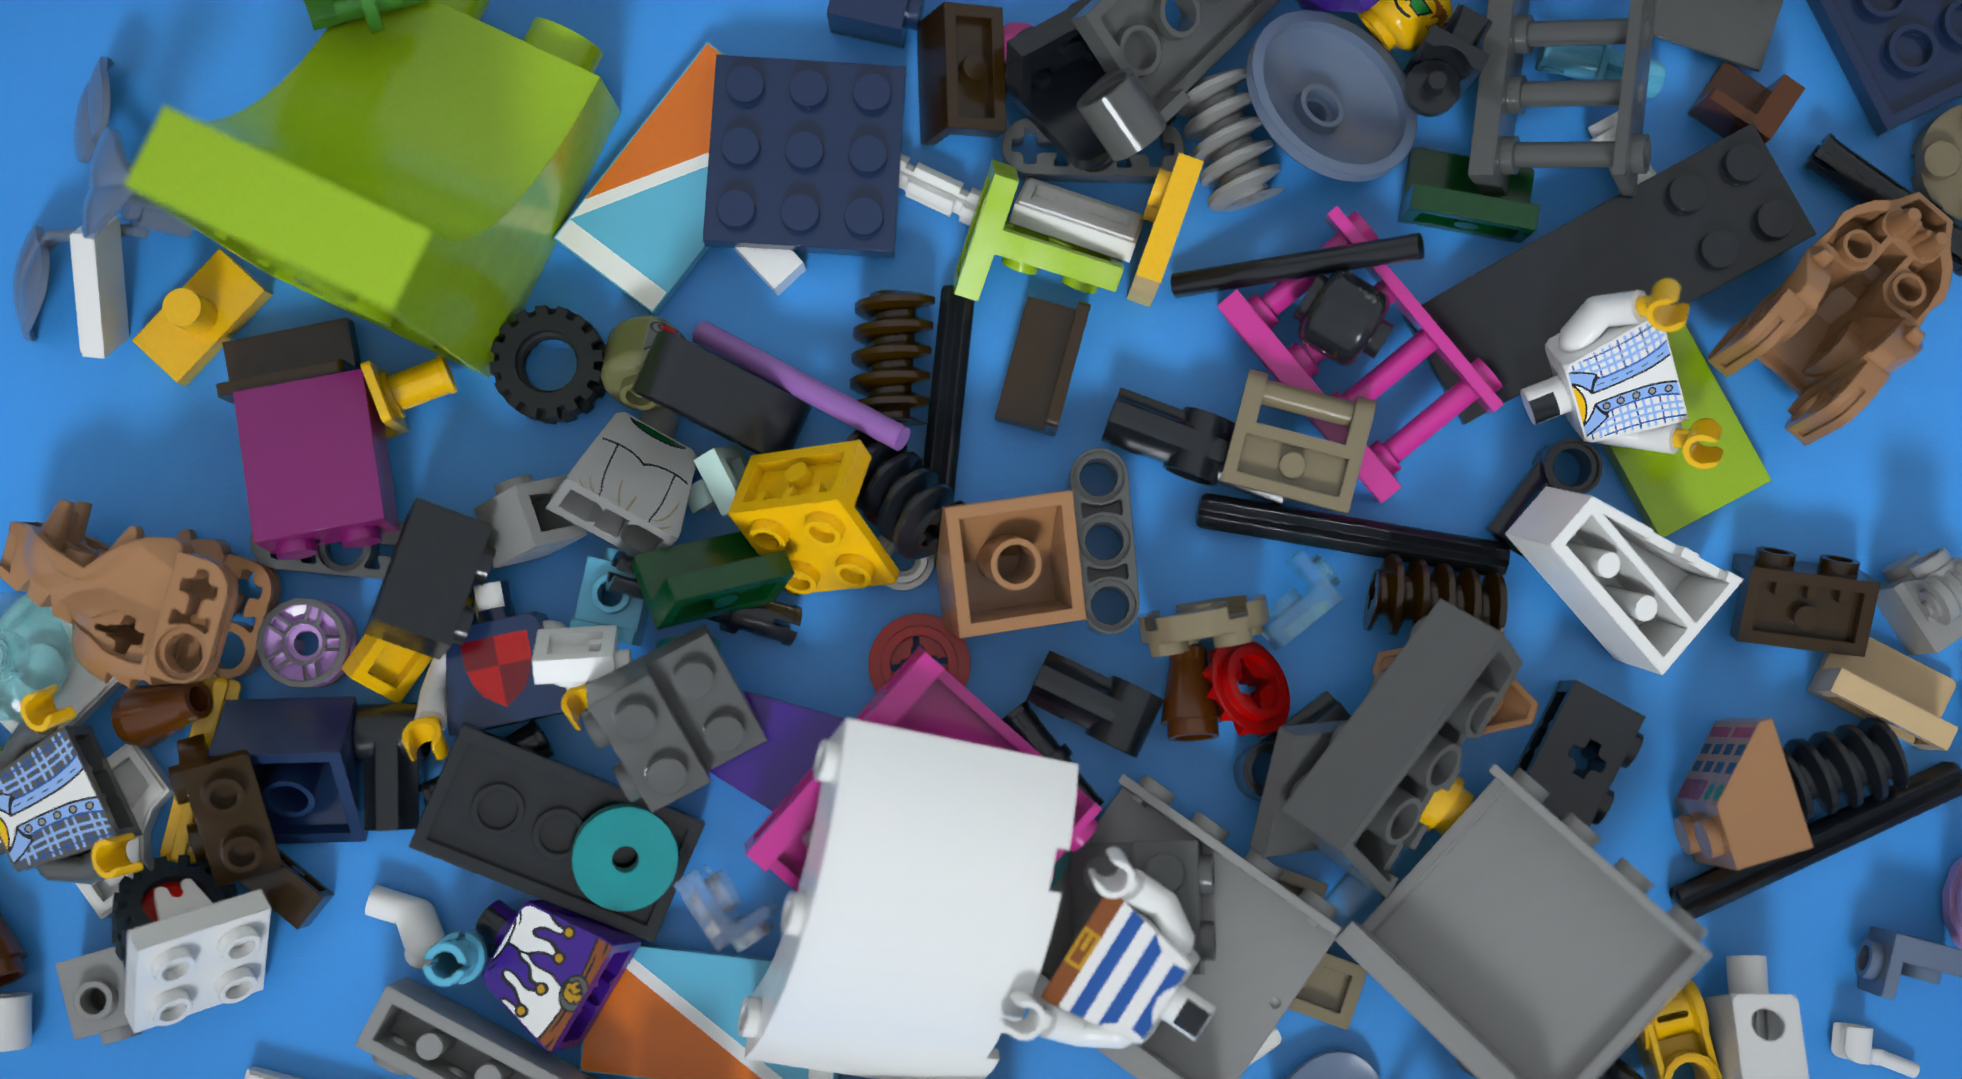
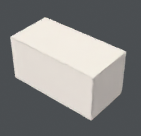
[733,247,806,296]

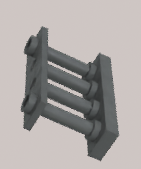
[1468,0,1657,196]

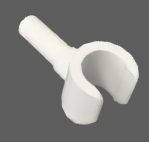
[1831,1022,1920,1078]

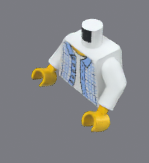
[1520,278,1723,469]

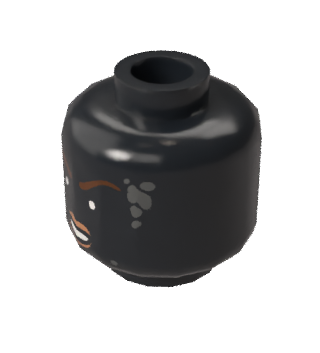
[1293,269,1395,366]

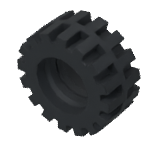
[489,305,606,424]

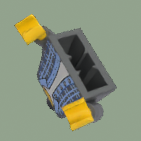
[0,684,143,885]

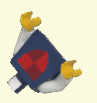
[402,581,593,761]

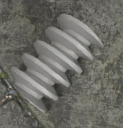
[1178,68,1285,212]

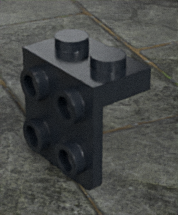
[1005,0,1177,170]

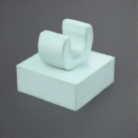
[688,445,748,517]

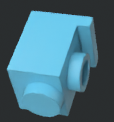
[569,547,649,647]

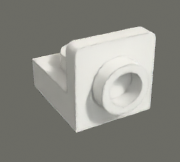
[532,625,632,687]

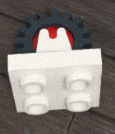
[112,855,271,1034]

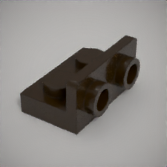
[1729,546,1881,657]

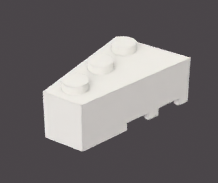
[1505,486,1744,675]

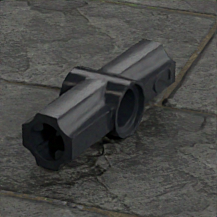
[1101,388,1284,505]

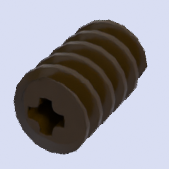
[850,290,935,426]
[1363,554,1508,636]

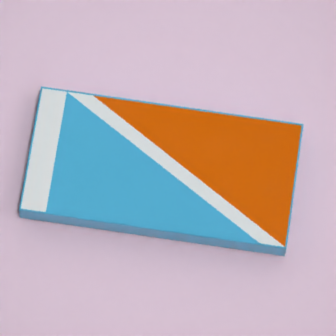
[553,42,725,316]
[579,944,839,1079]

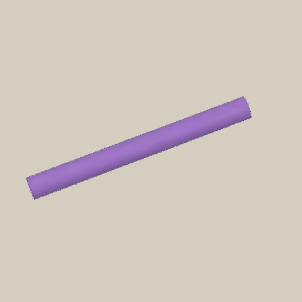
[693,321,910,451]

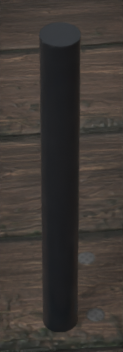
[1171,233,1425,298]

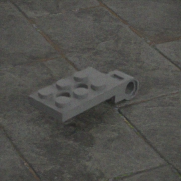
[1071,0,1280,161]

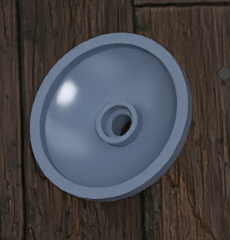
[1246,10,1417,182]

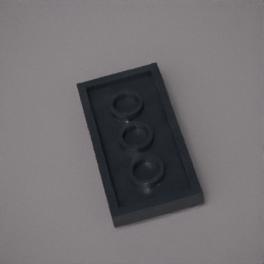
[409,722,706,943]

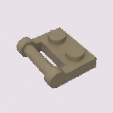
[1220,369,1377,514]

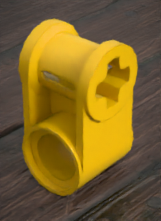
[1634,980,1722,1079]

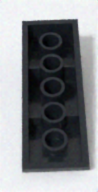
[1402,123,1816,425]

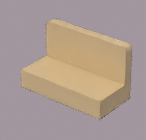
[1806,637,1959,751]

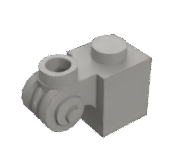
[1876,547,1962,655]

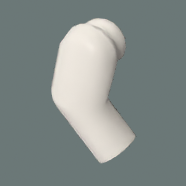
[365,884,445,969]

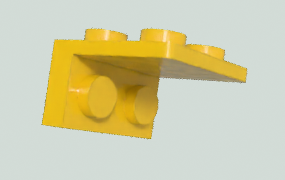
[728,440,899,595]

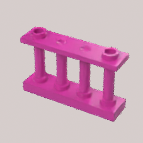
[1217,206,1504,503]

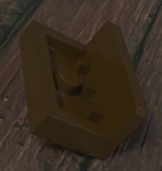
[168,733,282,887]

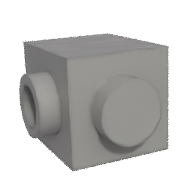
[474,475,587,569]
[55,946,142,1045]

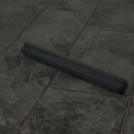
[1196,493,1510,576]
[1669,762,1962,919]

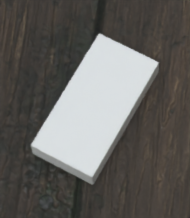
[1009,177,1144,263]
[69,216,129,359]

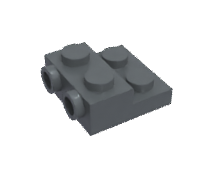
[581,624,768,813]
[1071,840,1216,975]

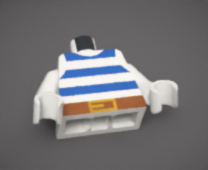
[1000,847,1217,1049]

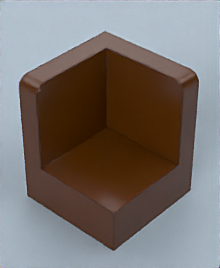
[1687,62,1805,143]

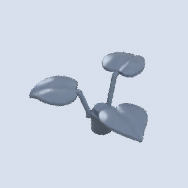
[13,56,194,342]

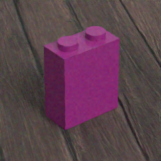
[233,369,400,560]

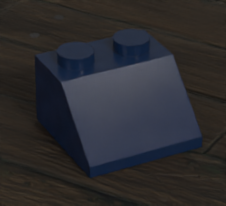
[207,696,368,844]

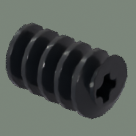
[845,430,965,560]
[1782,717,1909,822]

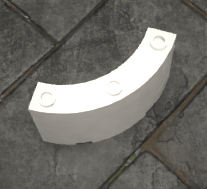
[738,718,1079,1079]

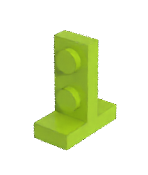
[953,160,1124,302]

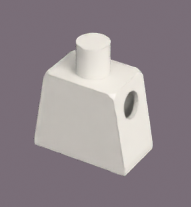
[1703,955,1809,1079]

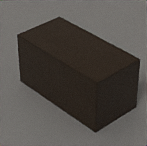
[239,848,335,929]

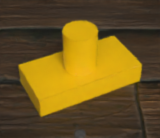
[132,249,273,386]

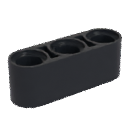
[631,330,812,455]

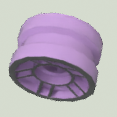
[257,598,360,688]

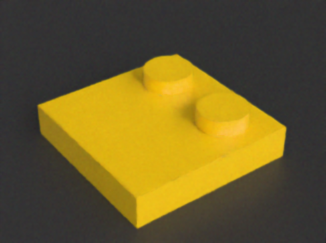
[1127,153,1204,307]

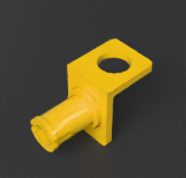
[360,354,458,440]

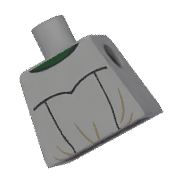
[546,407,697,556]

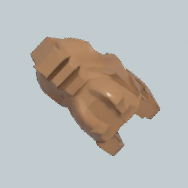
[1707,192,1953,446]
[0,499,282,688]

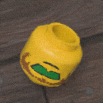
[1358,0,1453,51]

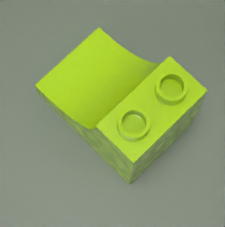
[124,0,621,378]

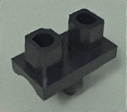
[1403,4,1493,117]

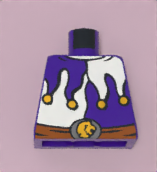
[476,899,642,1053]

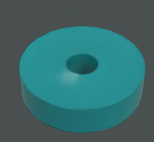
[571,803,678,912]

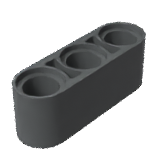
[1068,448,1140,636]

